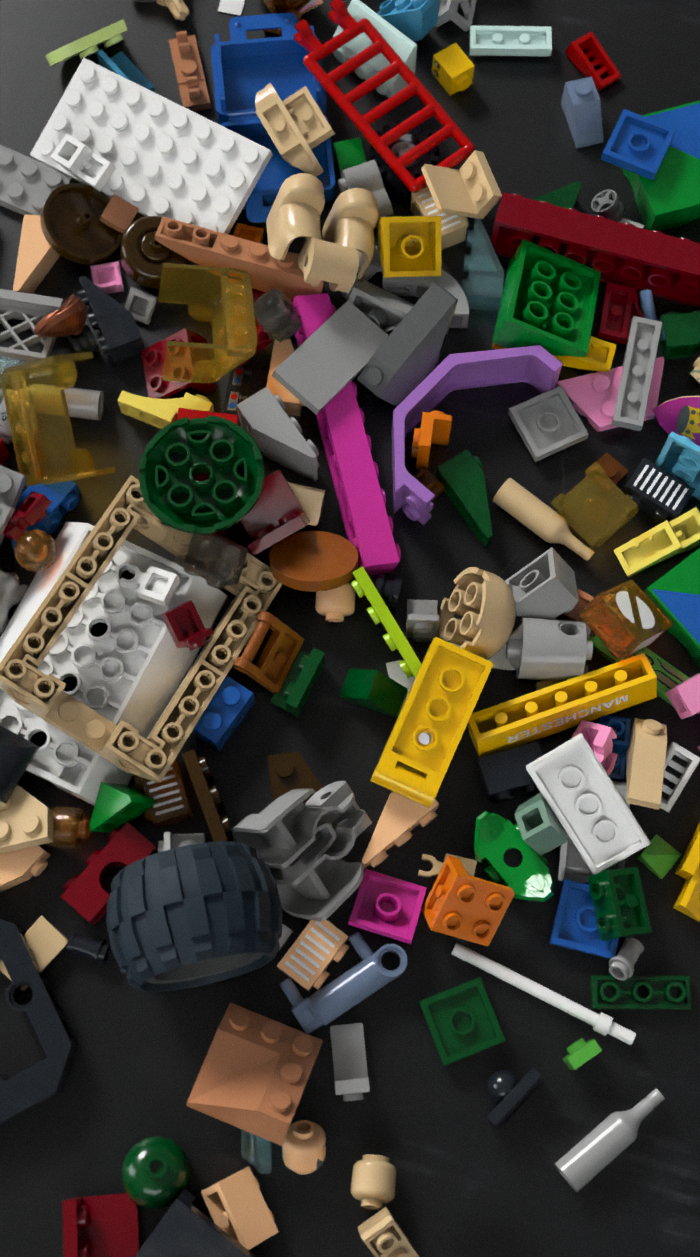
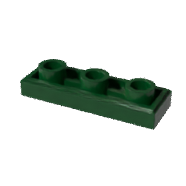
[590,975,692,1010]

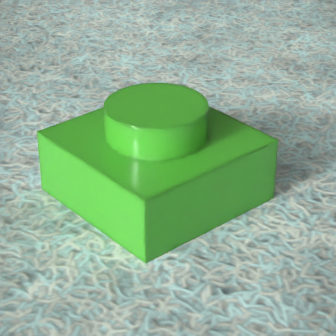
[562,1038,602,1070]

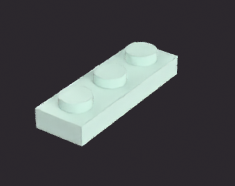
[470,26,552,57]

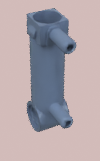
[280,932,407,1034]

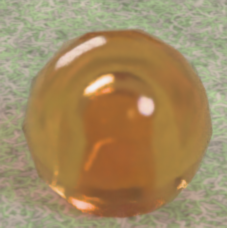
[14,529,58,572]

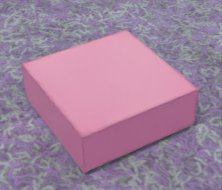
[90,261,124,294]

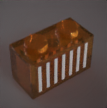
[134,757,193,828]

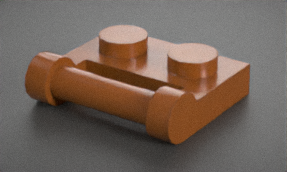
[233,611,305,693]

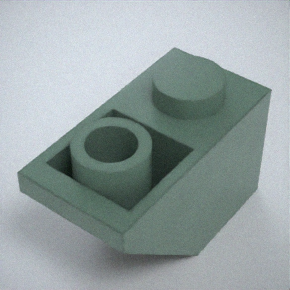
[514,791,569,856]

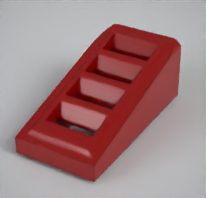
[565,31,622,91]

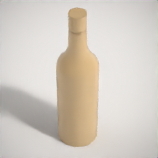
[493,478,595,562]

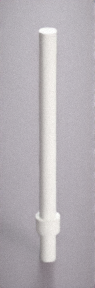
[451,942,636,1045]

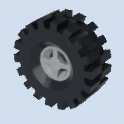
[369,121,440,197]

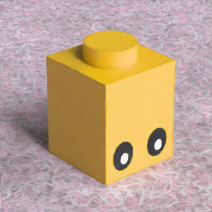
[432,43,475,96]

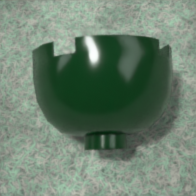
[121,1136,190,1209]

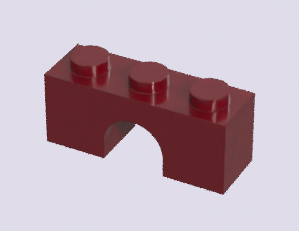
[61,822,158,926]

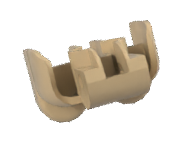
[266,173,379,293]

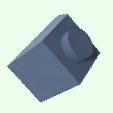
[561,77,604,148]

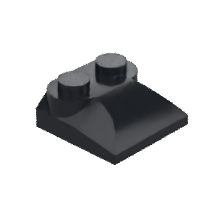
[0,725,39,804]

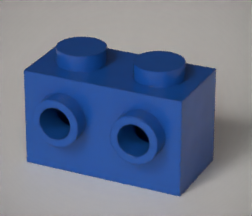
[193,676,255,752]

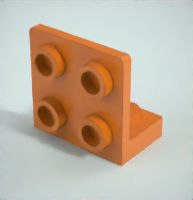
[422,855,515,946]

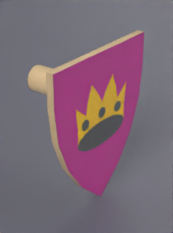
[652,396,700,446]

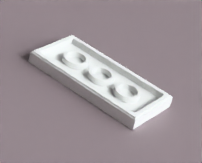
[526,733,651,875]

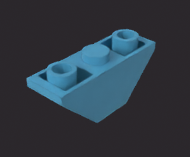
[377,0,440,41]

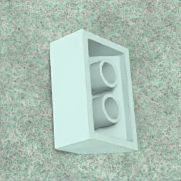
[333,0,417,98]

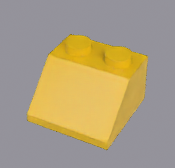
[378,216,441,277]

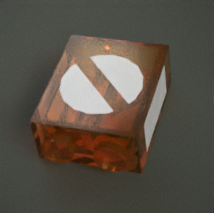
[578,579,673,661]

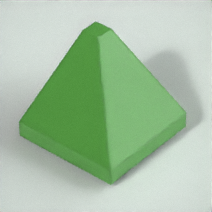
[636,834,682,880]

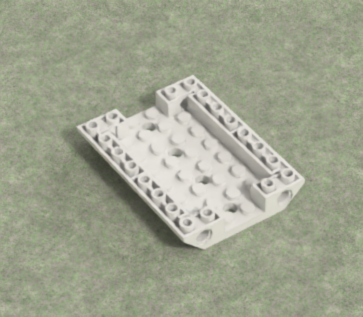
[0,522,227,806]

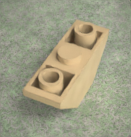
[357,1206,419,1257]

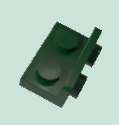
[271,648,325,717]
[588,867,652,941]

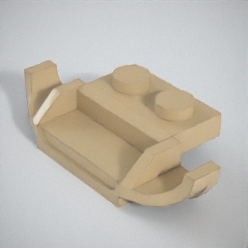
[255,83,335,177]

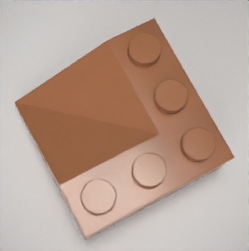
[186,1002,323,1146]

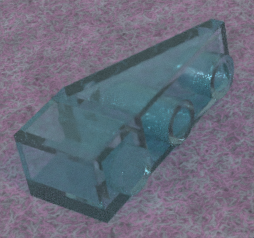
[462,218,504,312]

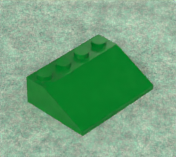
[492,239,601,357]

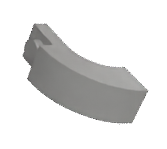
[382,269,469,328]

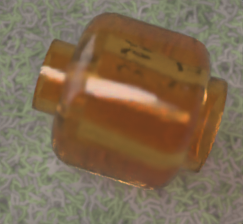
[47,806,91,849]

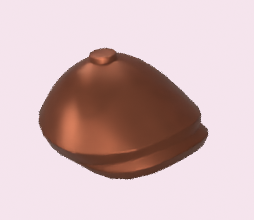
[34,294,87,338]

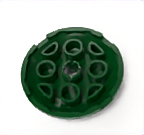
[139,415,264,534]

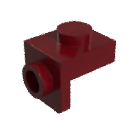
[161,600,214,651]

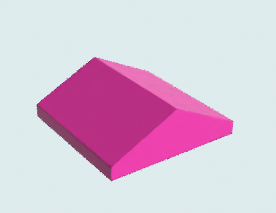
[348,869,427,944]

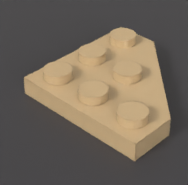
[0,785,53,854]

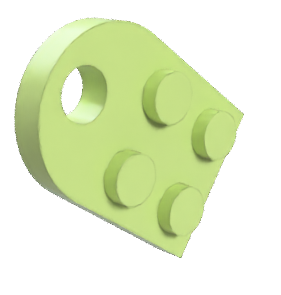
[45,19,128,66]

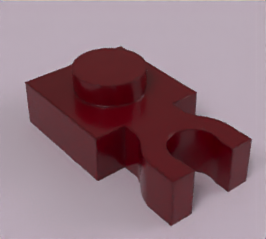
[3,491,52,542]

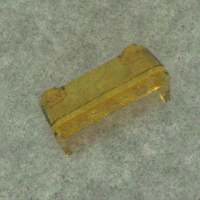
[158,263,257,383]
[1,352,116,487]

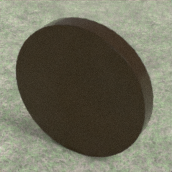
[40,183,123,265]

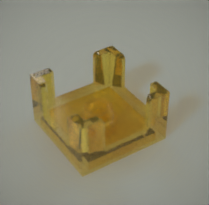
[550,462,639,551]

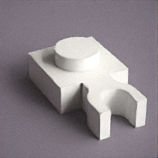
[120,564,180,607]

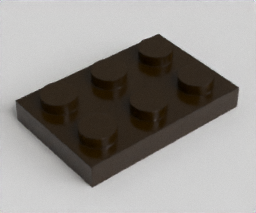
[182,749,234,842]

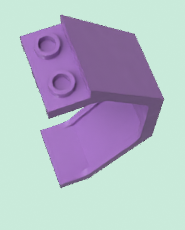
[391,345,563,525]

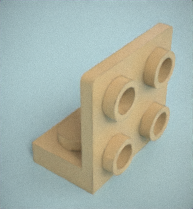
[421,150,502,219]

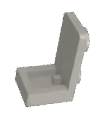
[330,1023,370,1101]

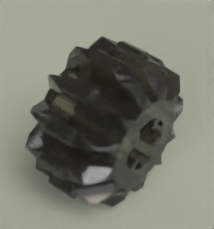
[253,289,302,342]

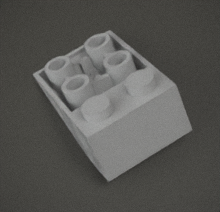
[236,387,319,482]

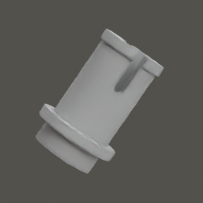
[609,937,644,980]

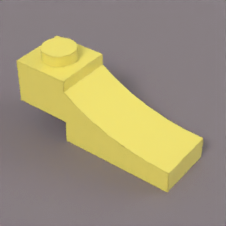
[117,390,214,429]
[613,507,700,578]

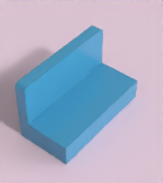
[97,49,155,92]

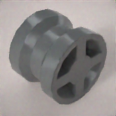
[591,189,625,222]

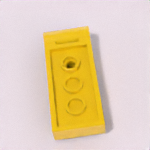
[370,636,494,808]

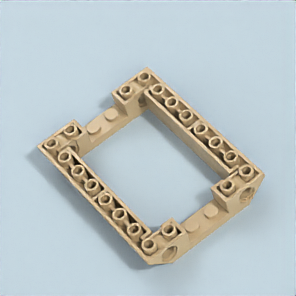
[0,475,282,783]

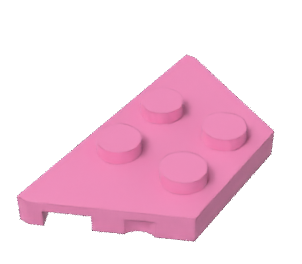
[556,357,665,432]

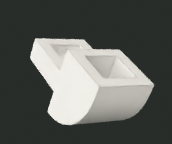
[50,133,116,191]

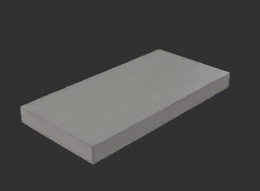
[272,300,389,415]

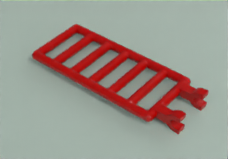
[293,0,475,193]

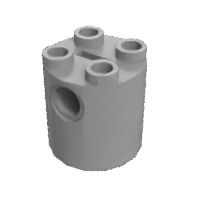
[506,617,593,682]

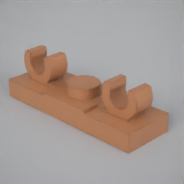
[169,31,211,112]

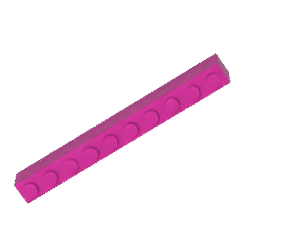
[289,293,401,576]

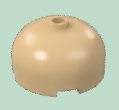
[437,567,516,660]

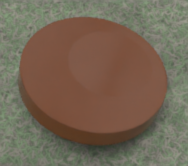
[269,531,358,592]

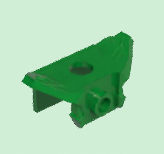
[474,811,554,902]

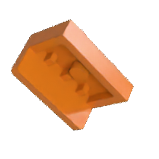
[411,411,453,470]

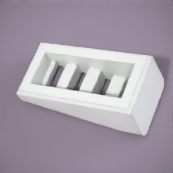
[660,742,700,813]

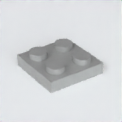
[508,386,589,462]

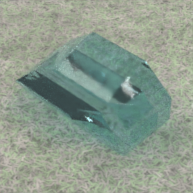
[241,1129,273,1174]

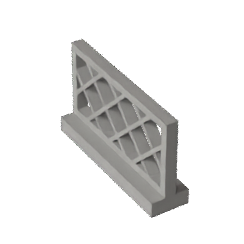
[0,289,64,364]

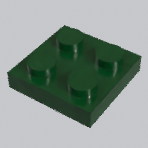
[419,977,506,1066]

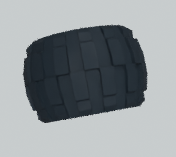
[106,841,282,992]

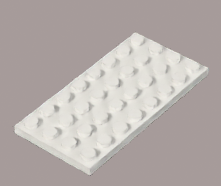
[30,58,273,234]

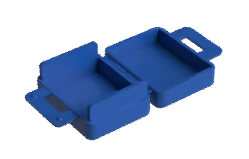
[211,13,336,223]

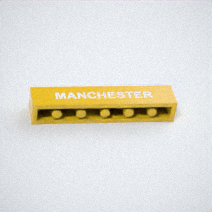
[468,653,657,758]

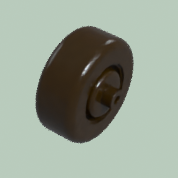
[120,216,189,289]

